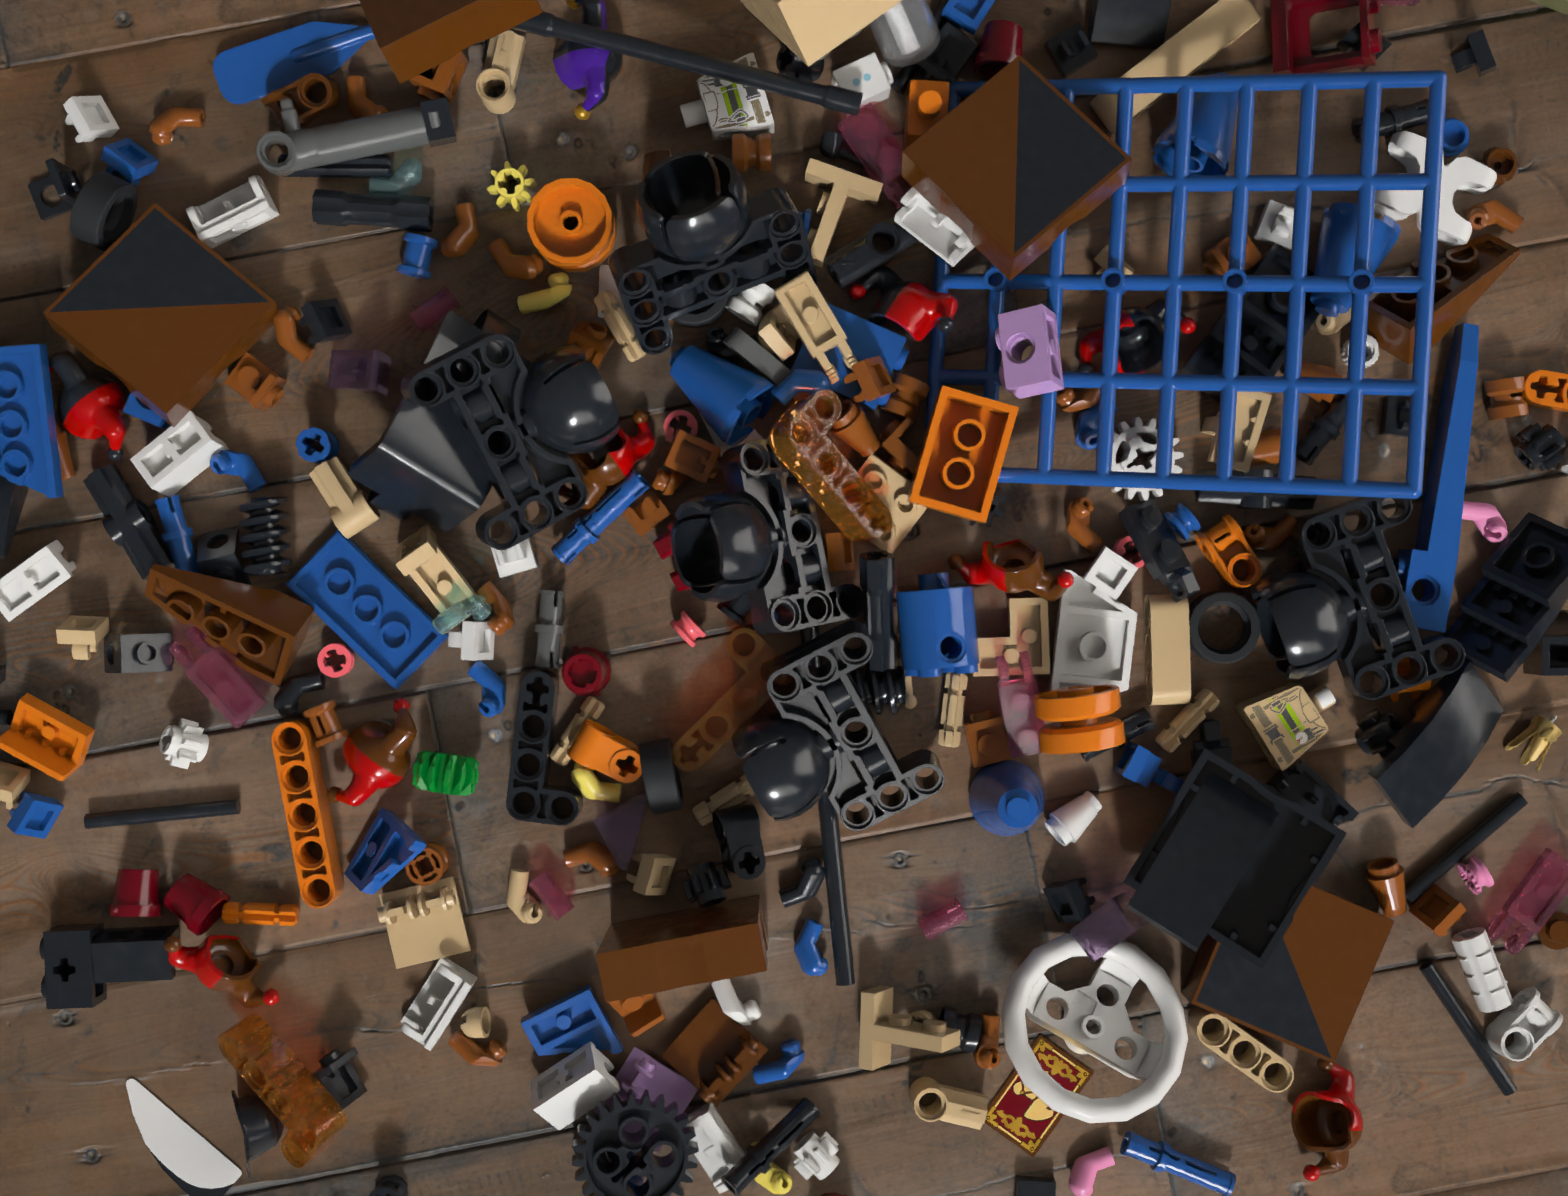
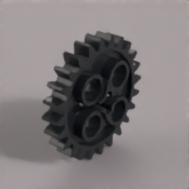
[572,1089,699,1196]

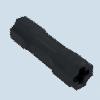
[312,189,435,232]
[859,550,897,672]

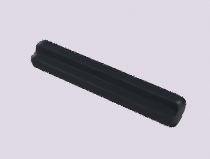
[278,154,393,178]

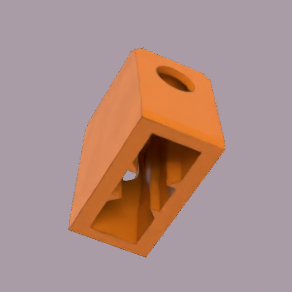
[903,80,949,150]

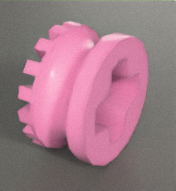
[1456,855,1494,895]

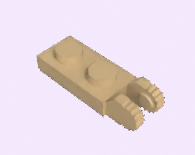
[773,271,858,384]

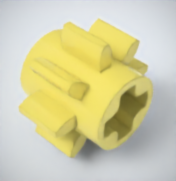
[487,161,537,212]

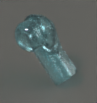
[369,158,423,197]
[432,594,492,635]

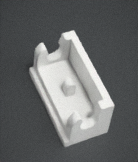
[186,175,280,249]
[894,187,975,267]
[130,411,230,497]
[0,540,76,622]
[400,957,478,1051]
[529,1041,620,1130]
[685,1101,745,1194]

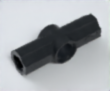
[824,216,919,289]
[83,464,174,580]
[1194,468,1317,510]

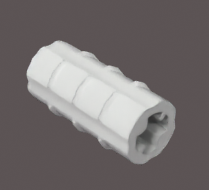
[1451,927,1513,1013]

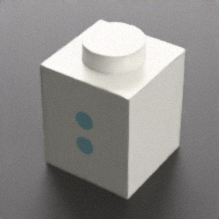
[831,52,894,117]

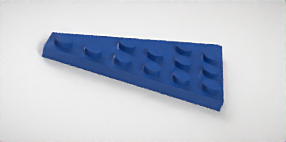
[0,344,64,498]

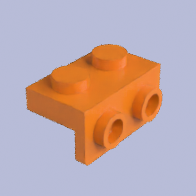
[0,693,95,781]

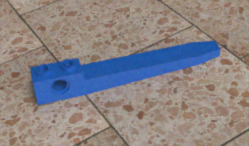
[1393,323,1479,633]

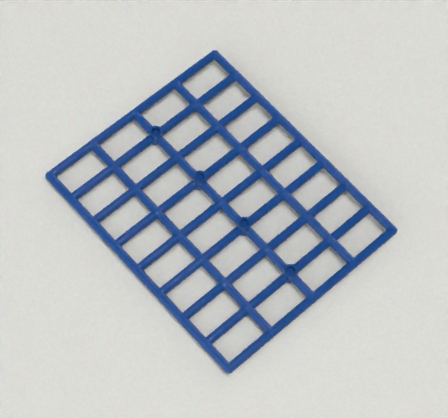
[924,70,1447,499]

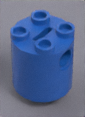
[896,572,980,678]

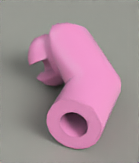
[1462,500,1508,543]
[1069,1146,1115,1196]

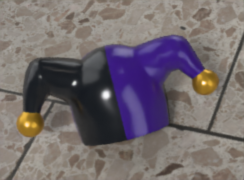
[553,0,623,120]

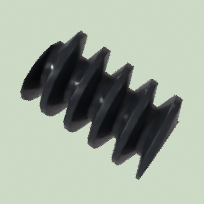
[238,497,293,576]
[850,666,906,715]

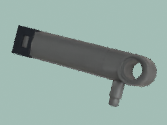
[256,97,457,176]

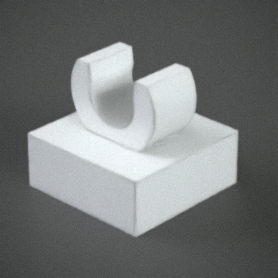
[63,95,120,143]
[1253,199,1294,252]
[491,537,538,578]
[1083,545,1138,600]
[448,621,495,661]

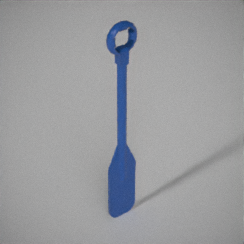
[213,21,375,105]

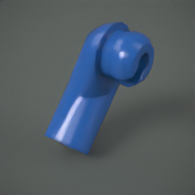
[771,368,831,406]
[1074,401,1118,450]
[210,450,267,493]
[753,1039,805,1085]

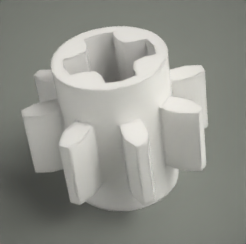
[159,718,209,769]
[793,1131,840,1180]

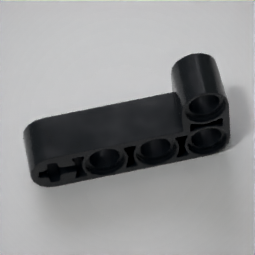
[506,669,583,826]

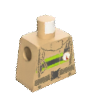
[1234,682,1336,771]

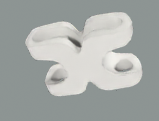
[1374,131,1497,246]

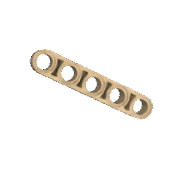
[1089,0,1262,135]

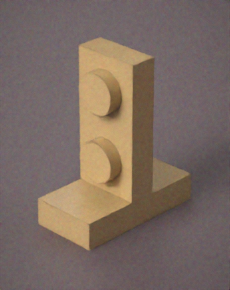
[805,158,883,268]
[1200,392,1272,472]
[395,524,484,628]
[859,985,960,1071]

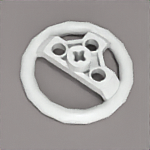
[1001,932,1188,1123]

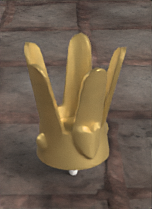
[1504,715,1562,772]

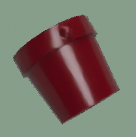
[973,20,1023,81]
[561,646,612,697]
[109,869,162,917]
[164,873,230,936]

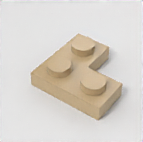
[972,597,1050,677]

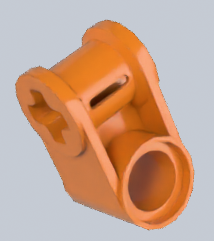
[1194,514,1262,588]
[567,719,642,783]

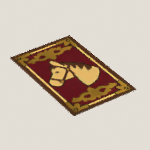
[985,1035,1094,1158]

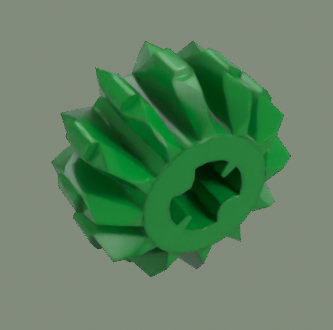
[412,750,480,796]

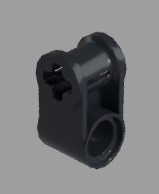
[712,801,766,880]

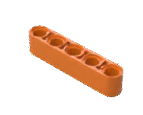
[271,719,344,908]

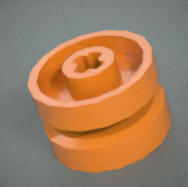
[527,178,617,272]
[1032,684,1126,754]

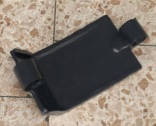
[348,309,532,532]

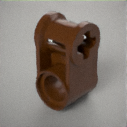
[261,73,342,133]

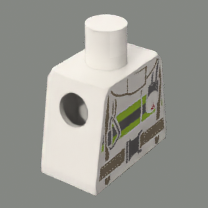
[680,52,774,140]

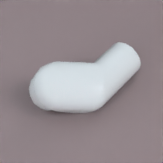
[711,979,761,1026]

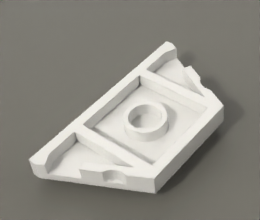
[1049,569,1138,692]

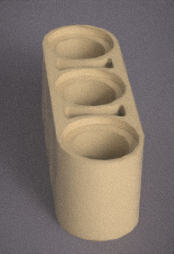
[1144,594,1191,705]
[1188,1006,1294,1093]

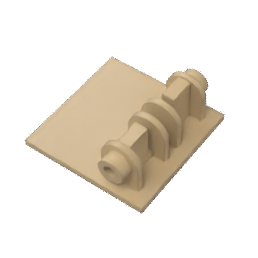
[829,453,927,553]
[377,876,471,969]

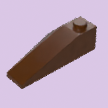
[1367,233,1520,364]
[144,564,315,687]

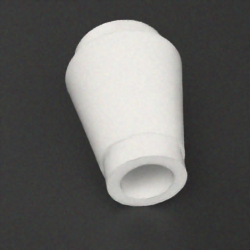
[1045,791,1102,846]

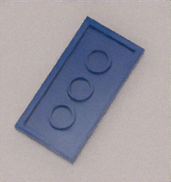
[286,530,449,690]

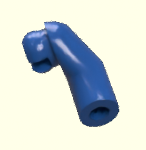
[467,660,506,717]
[794,917,828,976]

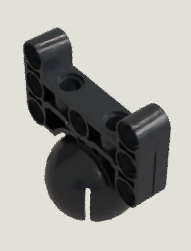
[608,150,817,355]
[401,333,621,550]
[671,431,864,635]
[1250,497,1465,700]
[732,620,945,831]

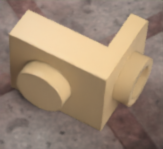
[758,303,800,362]

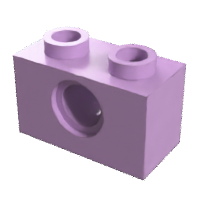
[995,304,1064,399]

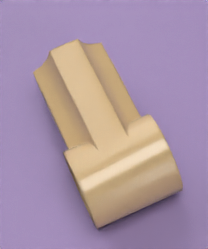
[476,30,526,114]
[309,456,381,539]
[909,1077,988,1130]

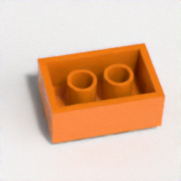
[906,385,1019,523]

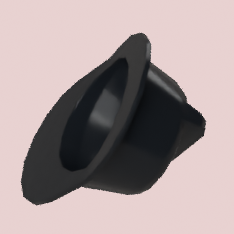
[231,1090,284,1183]

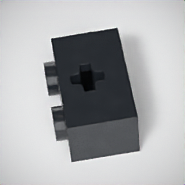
[39,923,107,1009]

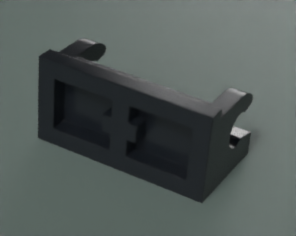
[1266,759,1359,827]
[90,925,180,983]

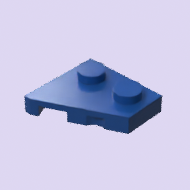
[344,808,427,895]
[520,984,623,1056]

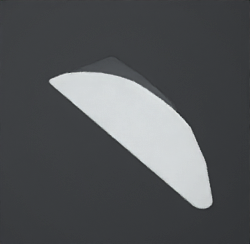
[126,1079,242,1196]

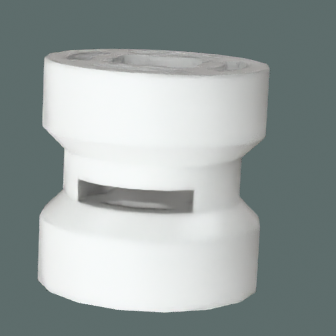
[725,283,775,327]

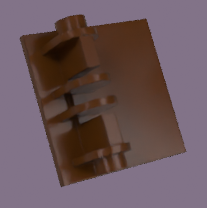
[661,998,768,1107]

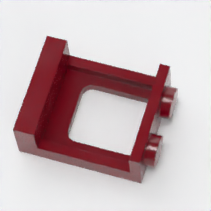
[1270,0,1382,74]

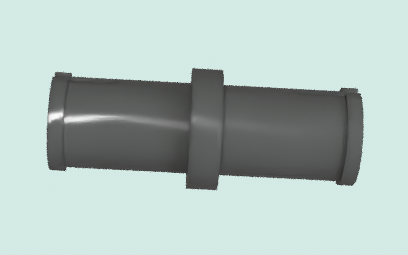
[534,590,565,668]

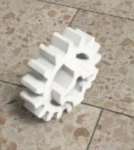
[1111,417,1184,501]

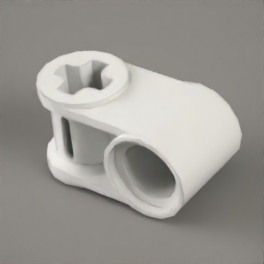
[1485,987,1563,1062]

